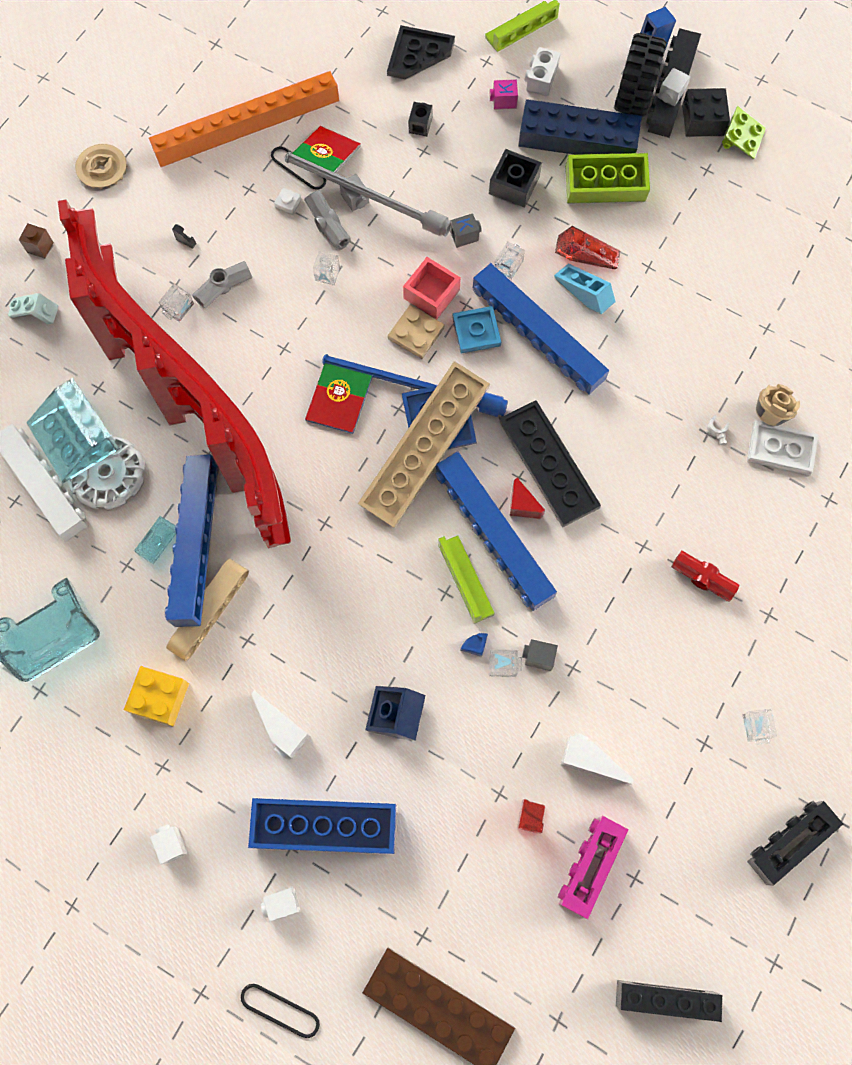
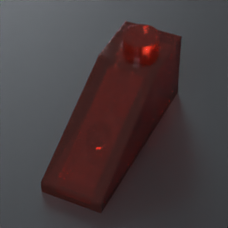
[555,226,620,269]

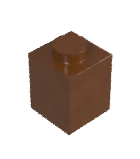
[19,223,54,258]

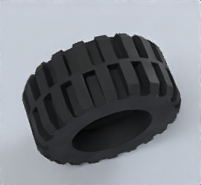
[614,33,667,117]

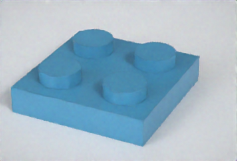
[452,306,502,353]

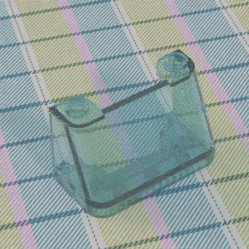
[0,577,100,682]

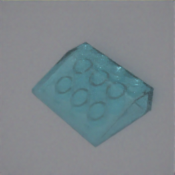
[26,378,120,483]

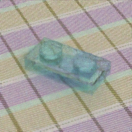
[134,516,176,564]

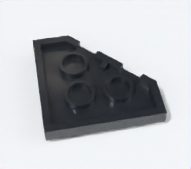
[387,25,455,79]

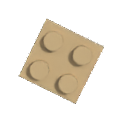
[388,305,445,359]

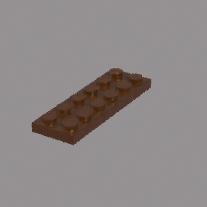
[362,947,516,1065]

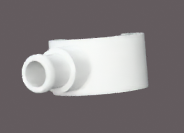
[707,415,729,446]

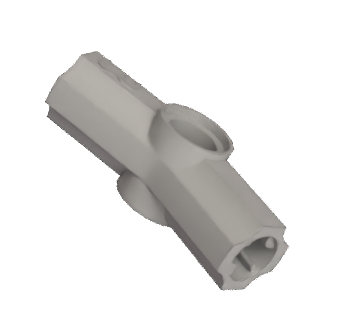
[304,190,351,250]
[192,261,252,308]

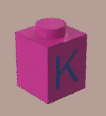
[489,79,518,109]

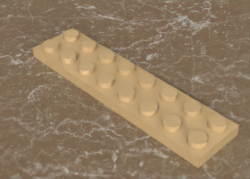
[358,361,490,528]

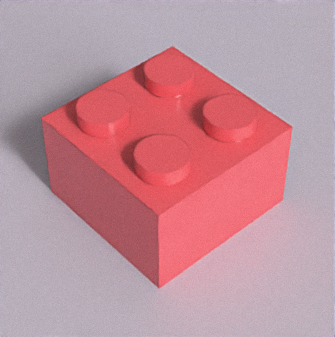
[403,257,461,320]

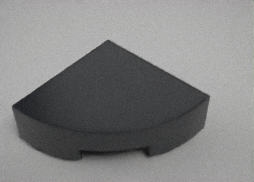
[172,224,196,249]

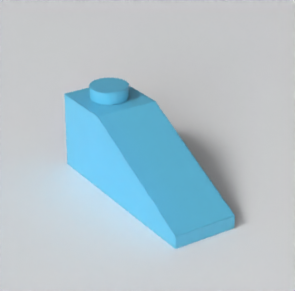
[554,263,616,314]

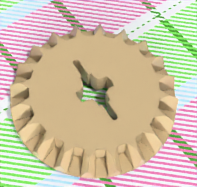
[75,144,127,190]

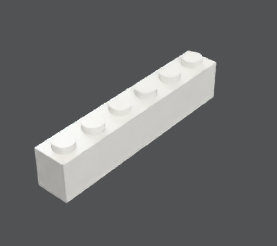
[0,424,88,541]

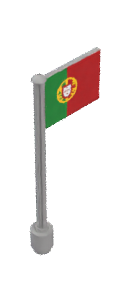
[285,126,452,237]

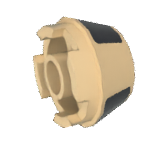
[756,384,800,426]

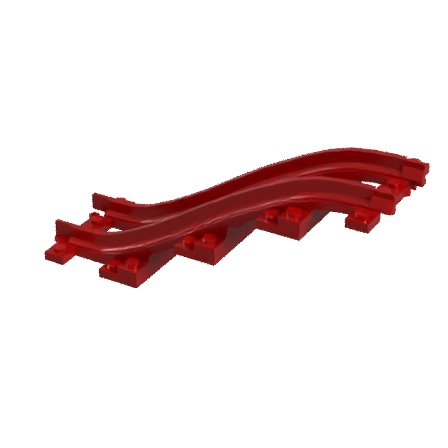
[58,199,291,548]

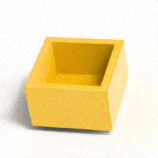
[124,666,189,727]

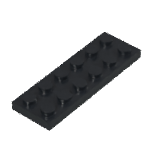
[499,400,601,527]

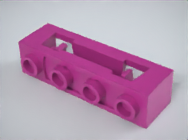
[558,816,629,919]

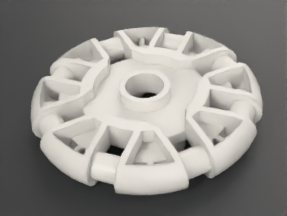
[67,436,145,510]

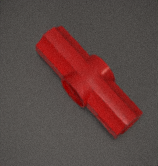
[671,550,740,602]

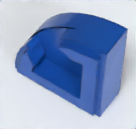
[460,633,488,656]

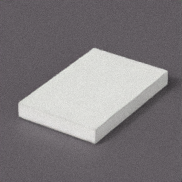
[747,420,818,476]

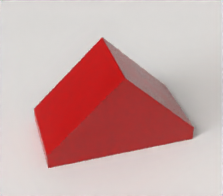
[509,477,545,519]

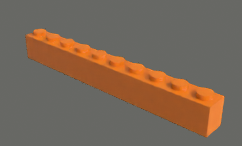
[149,71,339,167]

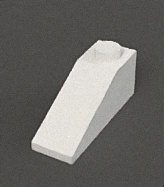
[251,691,310,758]
[561,733,633,785]

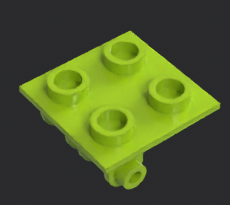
[722,106,766,159]

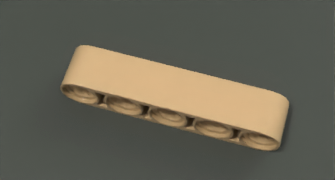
[166,559,249,661]

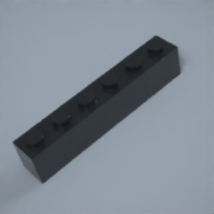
[646,28,701,138]

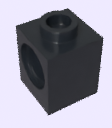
[408,102,433,137]

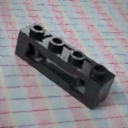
[747,800,844,886]
[616,980,723,1022]

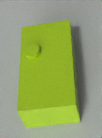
[565,153,650,203]

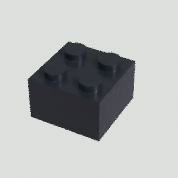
[682,88,730,137]
[489,149,542,208]

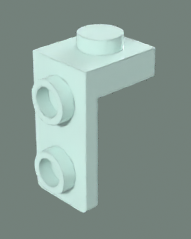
[8,293,59,324]

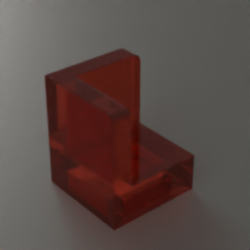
[517,799,545,834]

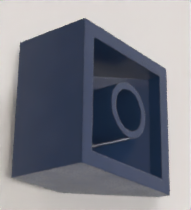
[365,686,426,741]

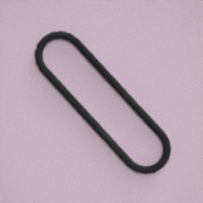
[271,146,327,190]
[241,983,320,1038]

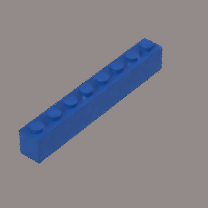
[473,263,609,395]
[435,451,557,611]
[165,454,218,627]

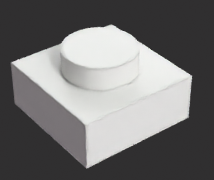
[274,188,301,215]

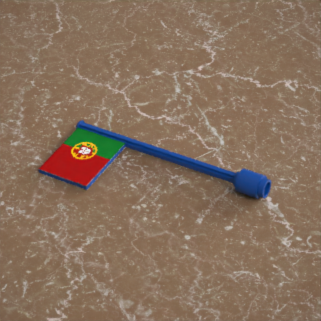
[305,354,508,434]

